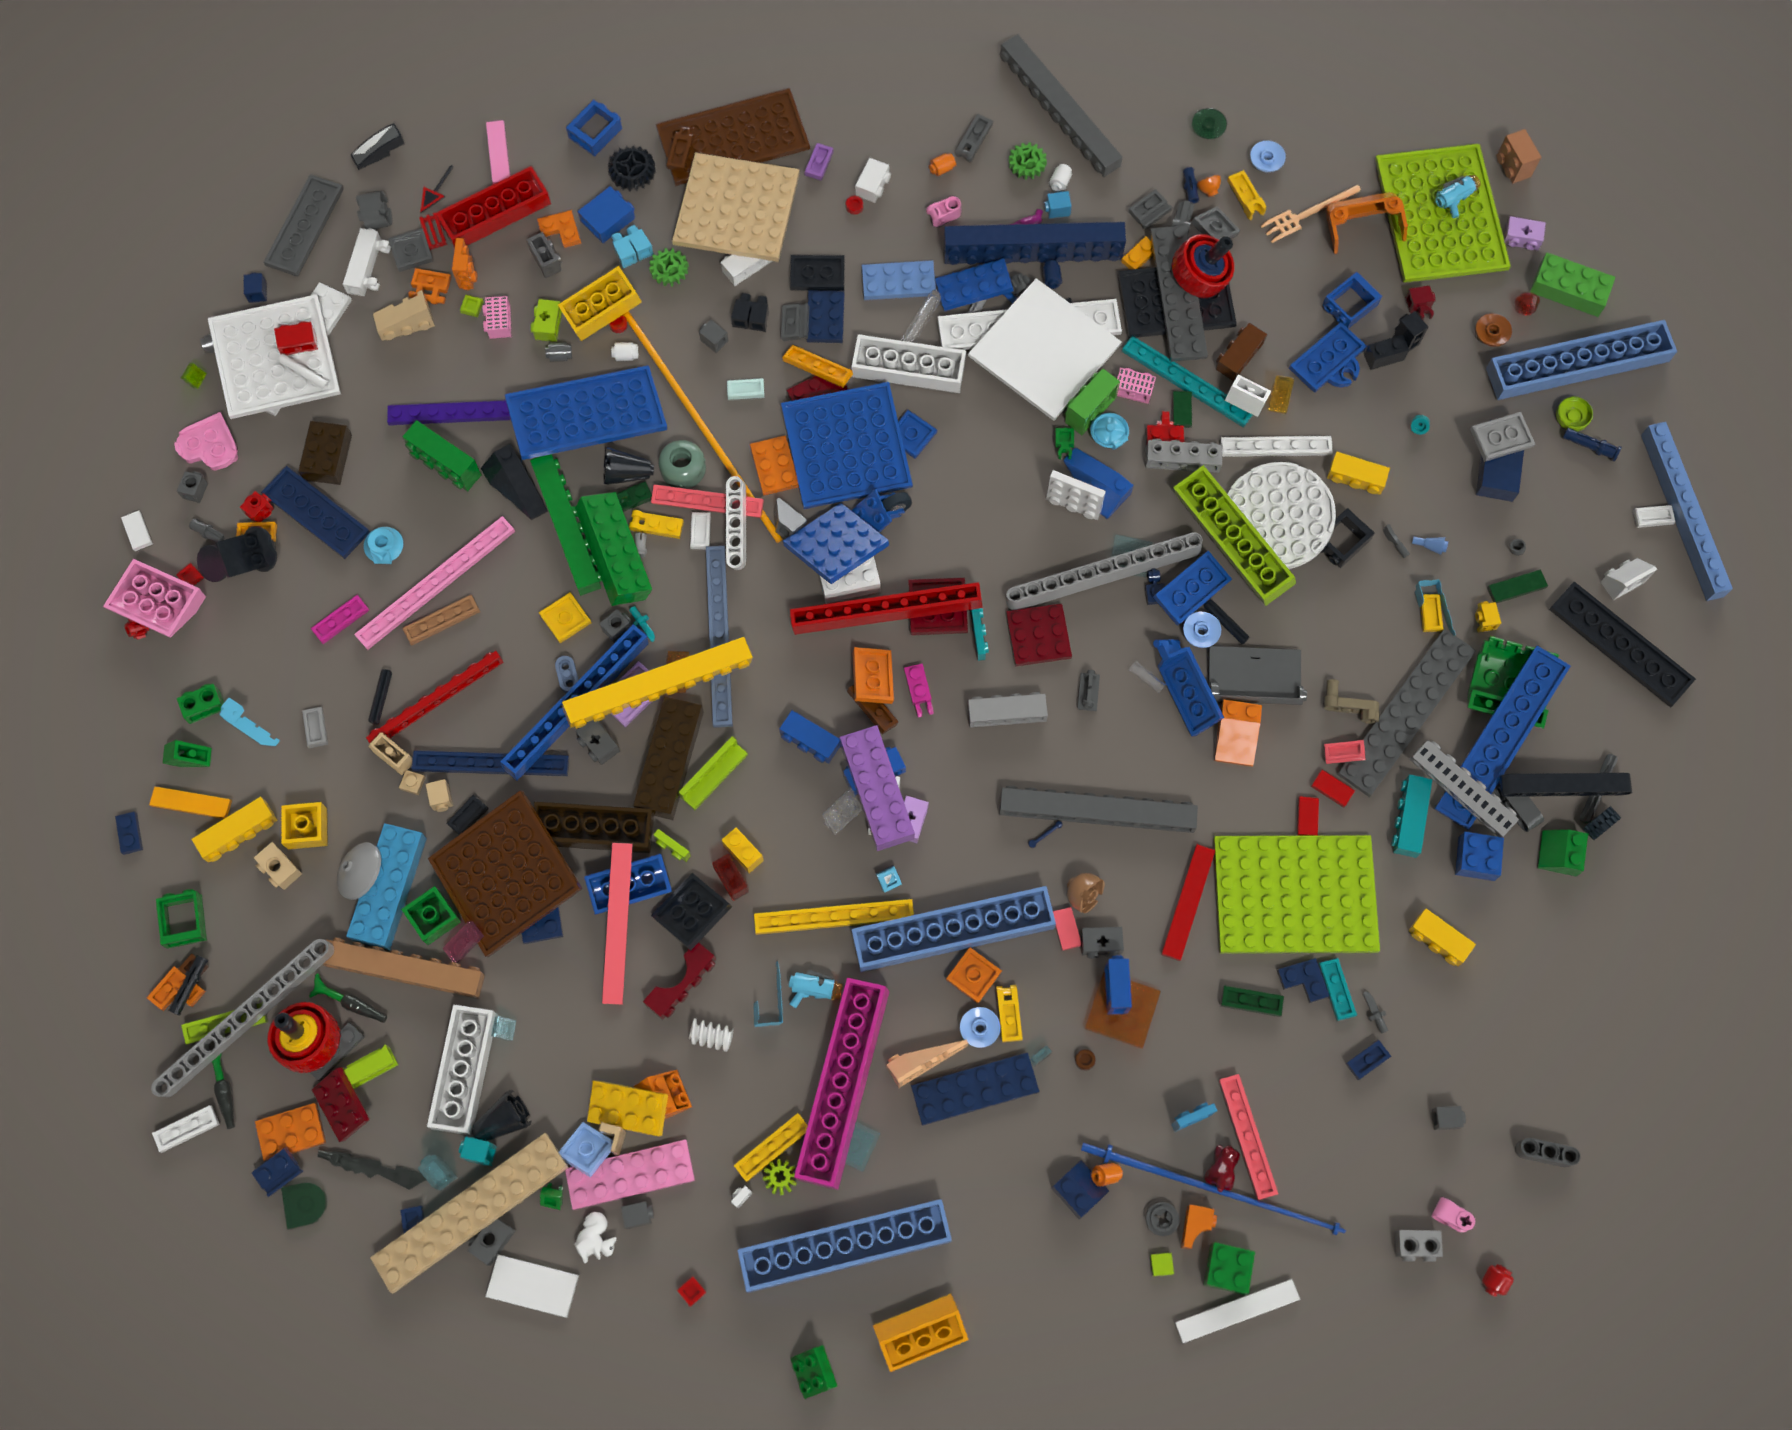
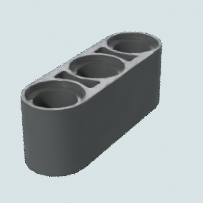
[1494,782,1544,832]
[1515,1138,1581,1167]

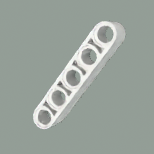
[726,476,746,570]

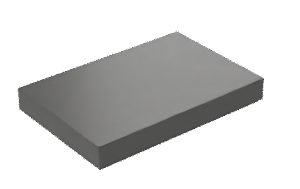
[1470,412,1536,462]

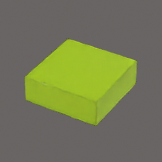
[460,295,484,317]
[1150,1253,1174,1276]

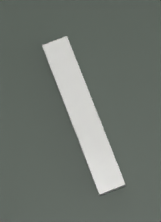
[1220,436,1333,457]
[1175,1279,1300,1343]

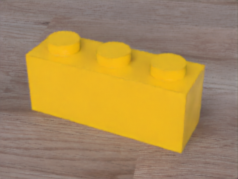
[1327,451,1390,495]
[1408,908,1476,967]

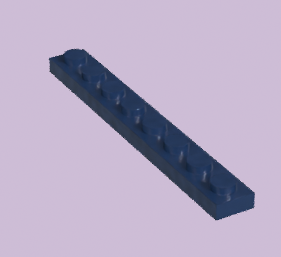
[411,751,570,776]

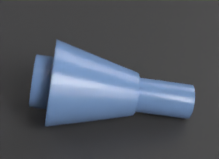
[1412,537,1449,555]

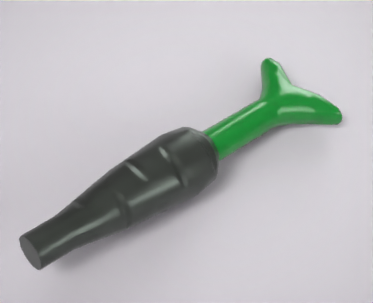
[309,973,387,1023]
[212,1052,235,1129]

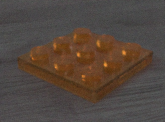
[1085,971,1161,1049]

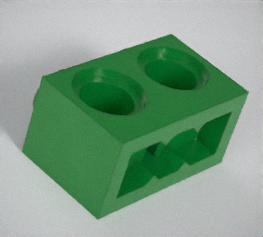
[176,684,224,724]

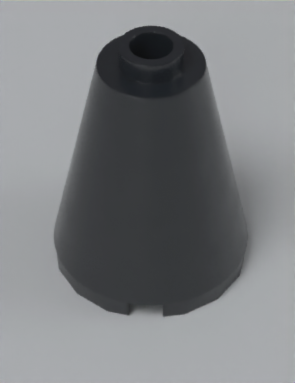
[603,447,654,485]
[472,1090,532,1141]

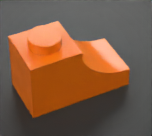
[1181,1205,1217,1249]

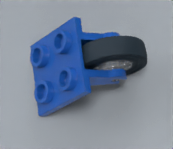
[852,490,912,533]

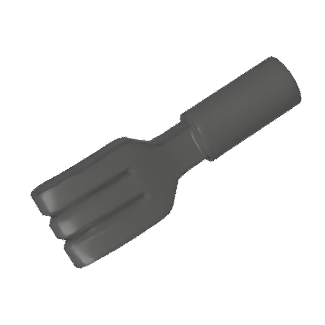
[1383,524,1410,558]

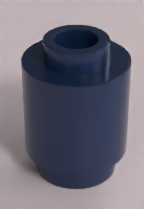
[1043,260,1062,289]

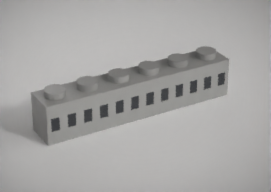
[1409,740,1519,837]

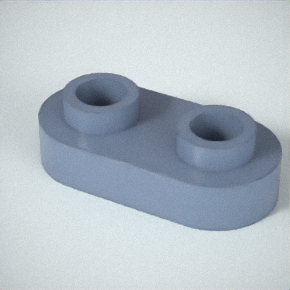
[555,656,579,693]

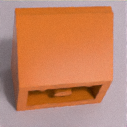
[633,1070,692,1119]

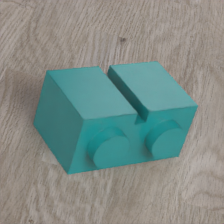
[459,1137,497,1167]

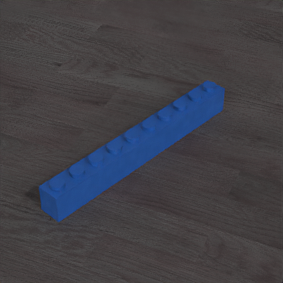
[500,624,648,781]

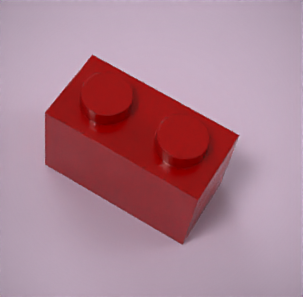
[274,322,318,355]

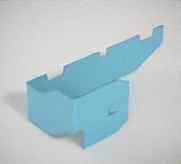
[1415,579,1456,636]
[219,698,280,746]
[753,961,783,1027]

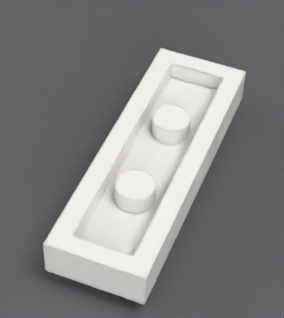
[152,1105,220,1153]

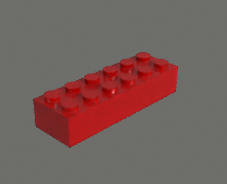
[436,166,551,249]

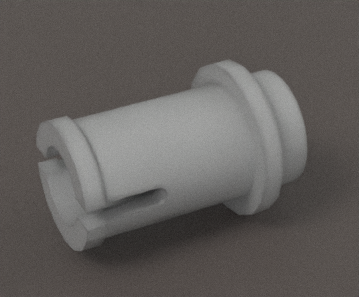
[634,533,647,558]

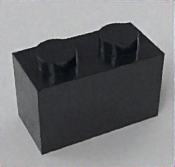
[1393,311,1428,351]
[1364,335,1409,370]

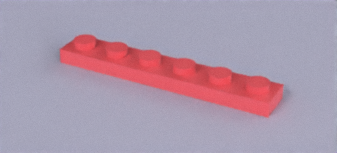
[651,485,764,518]
[1218,1074,1278,1200]

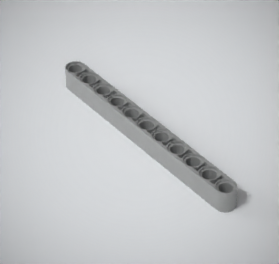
[1006,533,1203,610]
[151,939,334,1097]

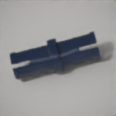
[1183,167,1199,204]

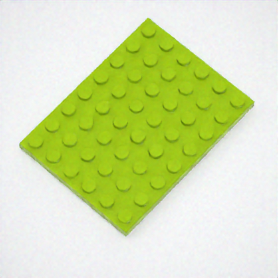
[1375,144,1511,283]
[1213,835,1380,954]

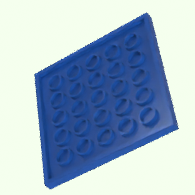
[781,382,913,509]

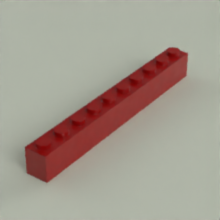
[790,582,983,635]

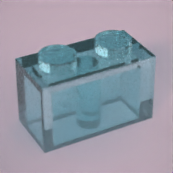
[418,1154,457,1191]

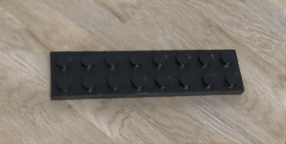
[1549,581,1696,708]

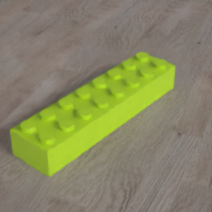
[1173,465,1296,606]

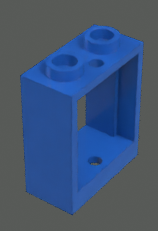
[566,100,622,157]
[1322,272,1382,329]
[1104,955,1132,1015]

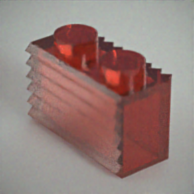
[712,854,749,901]

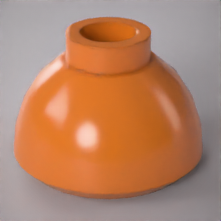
[1197,175,1221,197]

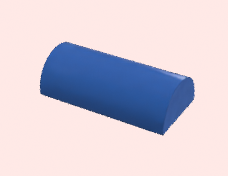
[584,854,672,915]

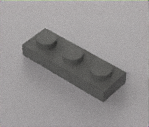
[310,1023,364,1082]

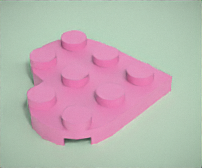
[174,412,238,471]

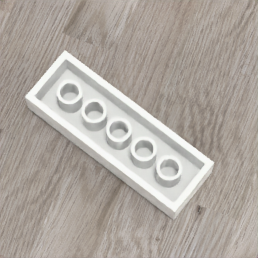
[852,334,966,393]
[427,1005,497,1136]

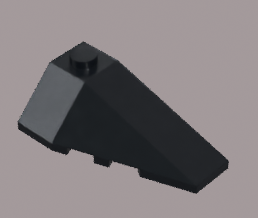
[481,444,548,520]

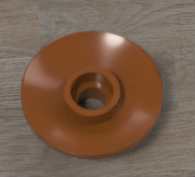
[1475,313,1512,347]

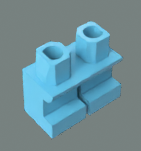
[612,225,654,269]

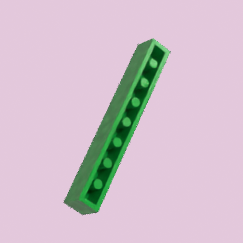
[530,454,602,596]

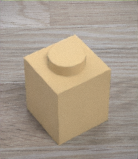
[426,779,453,812]

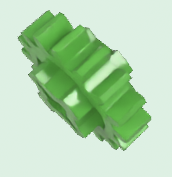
[1008,142,1047,180]
[649,248,689,286]

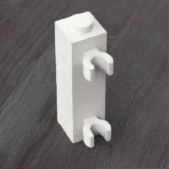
[343,228,391,296]

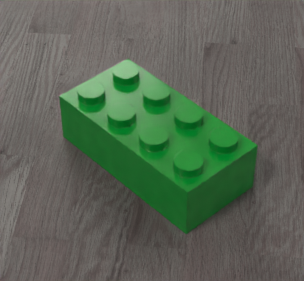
[402,420,482,492]

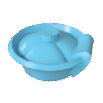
[1091,413,1129,450]
[364,527,403,564]

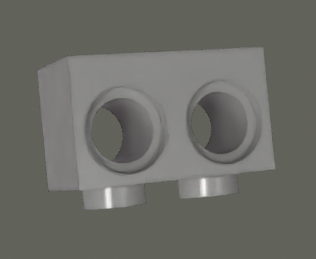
[1395,1230,1443,1262]

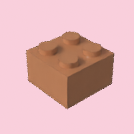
[1496,129,1542,184]

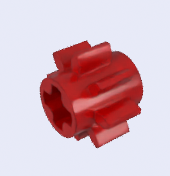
[124,619,149,640]

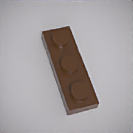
[847,685,898,735]

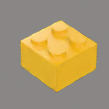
[281,802,328,849]

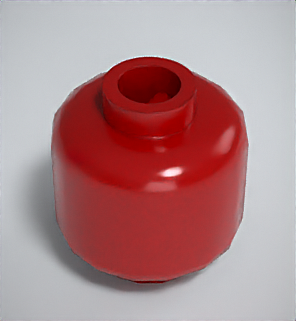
[1482,1264,1514,1297]

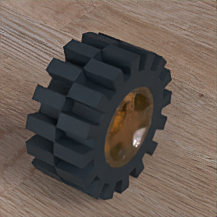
[1583,806,1621,841]

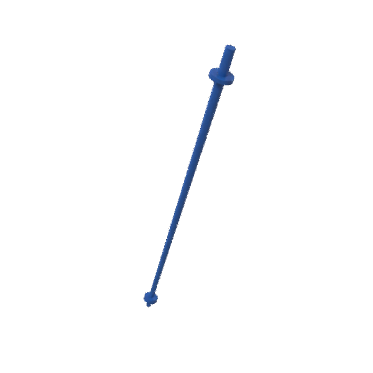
[1081,1143,1346,1235]

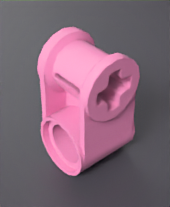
[926,196,961,227]
[1432,1197,1475,1233]

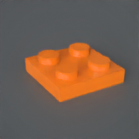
[946,947,1002,1004]

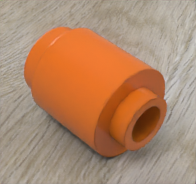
[929,153,956,177]
[1091,1163,1123,1187]

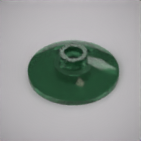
[1192,108,1227,139]

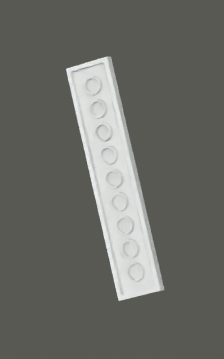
[937,299,1122,350]

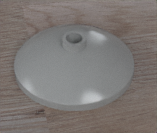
[337,842,381,900]

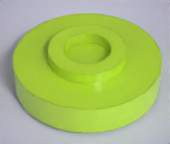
[1556,397,1593,431]

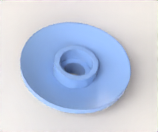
[1250,141,1286,172]
[1183,612,1221,648]
[960,1007,1000,1048]

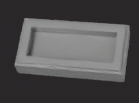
[302,707,328,748]

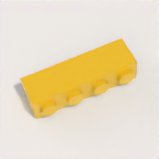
[191,797,277,863]

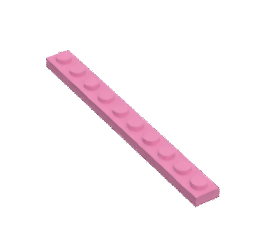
[354,516,515,650]

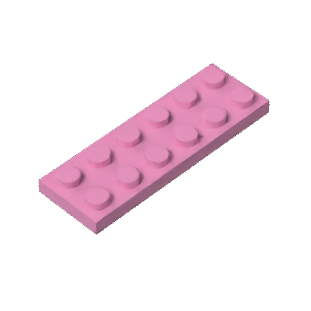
[565,1140,695,1210]

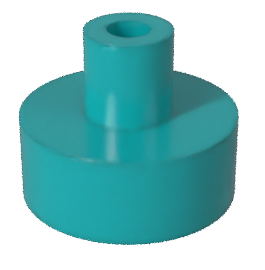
[1411,415,1430,435]

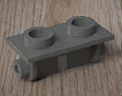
[1078,670,1100,711]

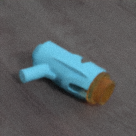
[1435,175,1481,218]
[789,970,843,1008]

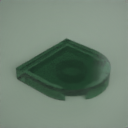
[281,1183,327,1230]

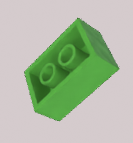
[1065,369,1120,435]

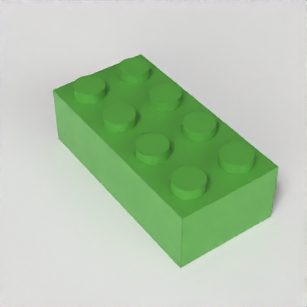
[1530,252,1616,317]

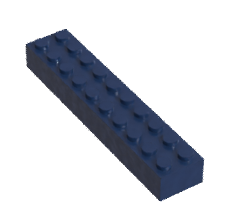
[944,222,1126,265]

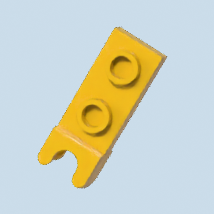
[1227,170,1266,220]

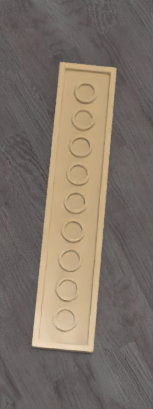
[370,1133,569,1293]

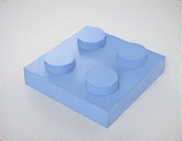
[559,1122,613,1178]

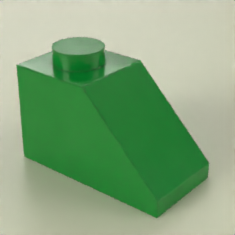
[162,740,212,767]

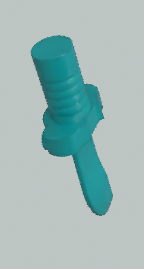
[629,606,655,642]

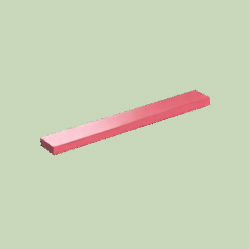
[602,843,633,1005]

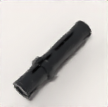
[168,955,209,1016]

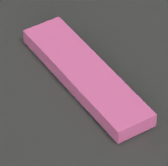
[486,120,510,184]

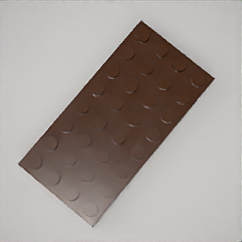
[656,88,810,186]

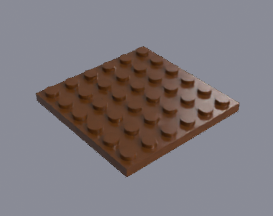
[428,790,582,957]

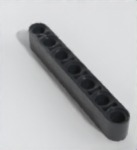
[1499,773,1633,797]

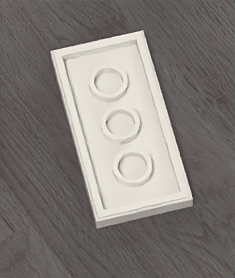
[486,1255,579,1318]

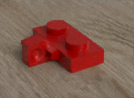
[1146,411,1184,445]

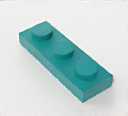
[971,608,989,661]

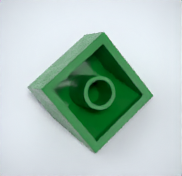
[1537,829,1588,877]

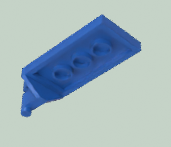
[1153,639,1224,737]

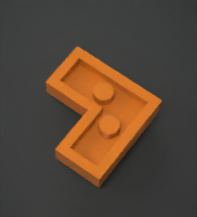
[537,210,581,248]
[147,966,206,1011]

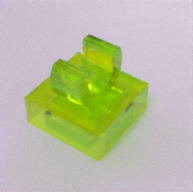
[181,363,207,389]

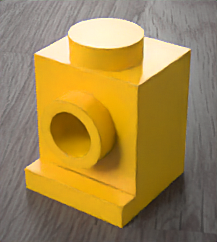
[1475,601,1501,633]

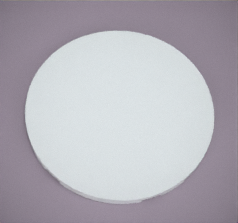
[1228,462,1336,569]

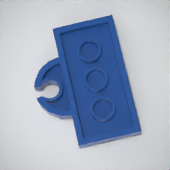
[1289,322,1367,393]

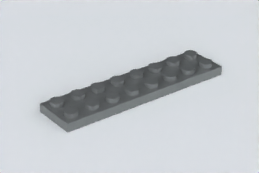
[1150,225,1208,362]

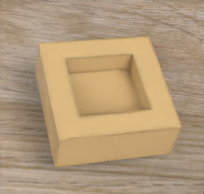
[399,770,426,795]

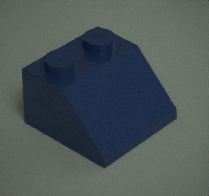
[1051,1160,1109,1220]

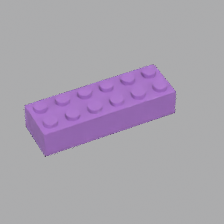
[840,725,915,851]

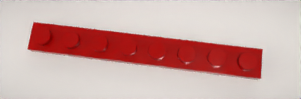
[366,651,504,743]

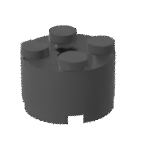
[356,191,393,230]

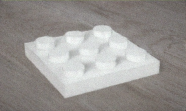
[1046,470,1106,520]

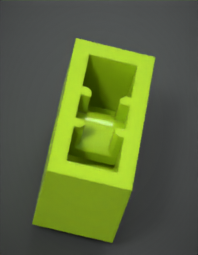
[531,299,562,342]

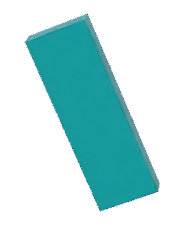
[1318,958,1357,1021]

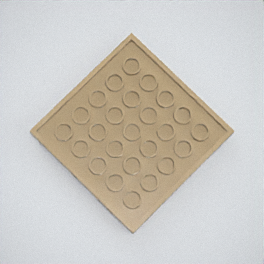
[672,153,800,262]

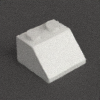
[1600,558,1657,600]

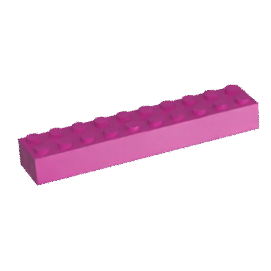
[794,978,890,1190]

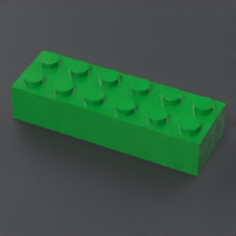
[575,492,653,606]

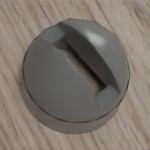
[1510,539,1526,556]

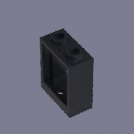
[1321,508,1375,569]

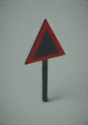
[420,165,453,213]

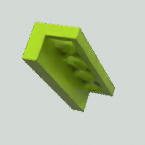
[679,736,748,810]

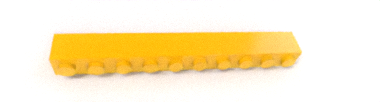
[562,637,753,728]

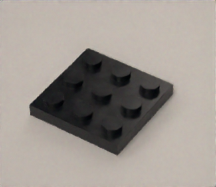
[651,873,732,951]

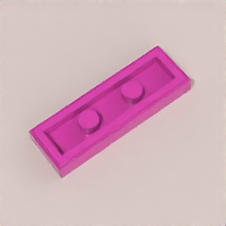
[310,595,370,644]

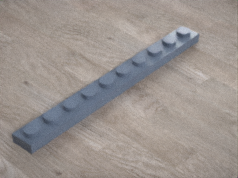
[706,546,733,728]

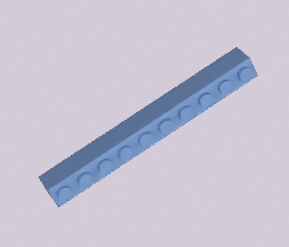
[1641,422,1733,601]

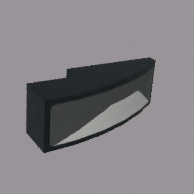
[351,123,405,170]

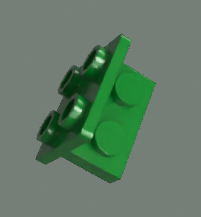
[790,1345,838,1399]

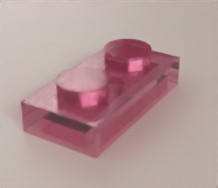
[443,921,484,963]

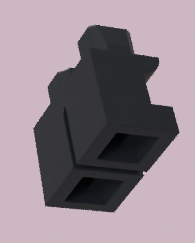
[731,293,769,332]

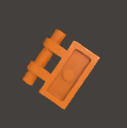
[408,268,451,305]

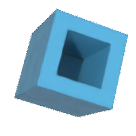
[1044,191,1072,219]

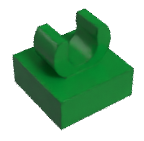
[540,1183,563,1210]

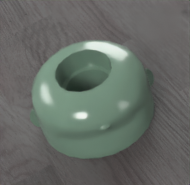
[658,440,706,489]

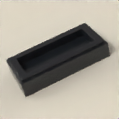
[446,795,489,835]

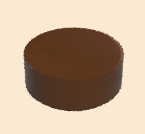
[1075,1049,1096,1071]

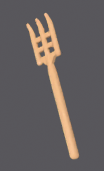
[1261,185,1361,243]

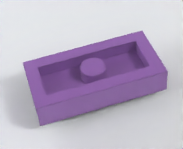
[805,143,834,181]

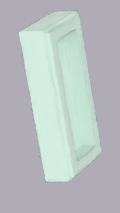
[727,378,765,400]

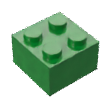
[401,886,461,945]
[1203,1242,1255,1295]

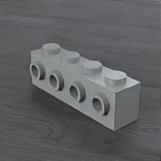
[1146,439,1223,473]
[968,692,1048,728]

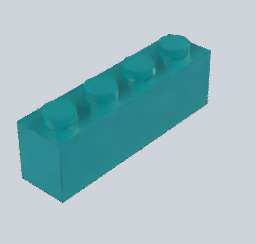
[1391,774,1433,858]

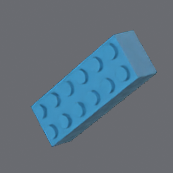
[346,823,427,951]

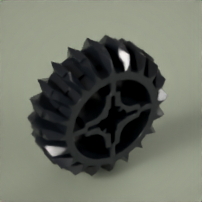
[608,145,656,192]

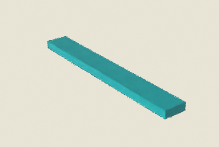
[1122,336,1253,428]

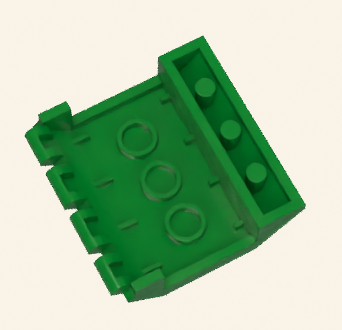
[1467,636,1559,729]

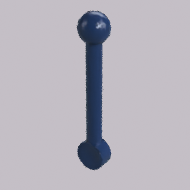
[1029,821,1063,848]

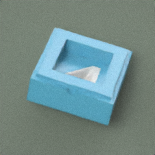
[876,866,902,893]

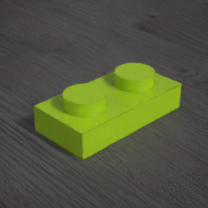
[654,829,691,862]

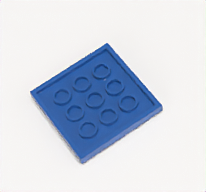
[783,503,889,584]

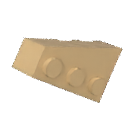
[373,290,435,341]

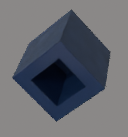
[244,273,267,303]

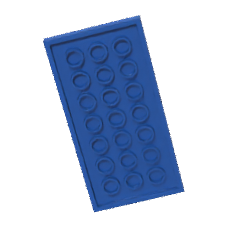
[505,365,667,460]

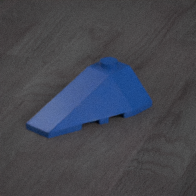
[1063,447,1134,519]

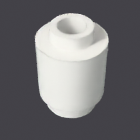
[1049,164,1072,192]
[611,342,638,361]

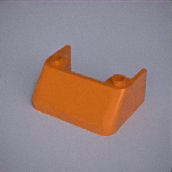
[1326,192,1408,254]

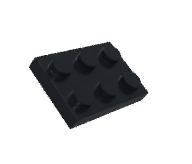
[790,255,845,291]

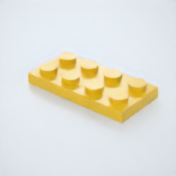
[587,1081,668,1136]

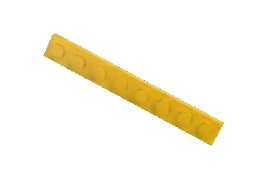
[754,899,914,935]

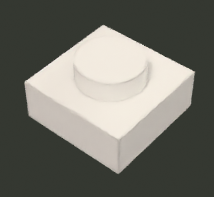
[731,1186,752,1209]

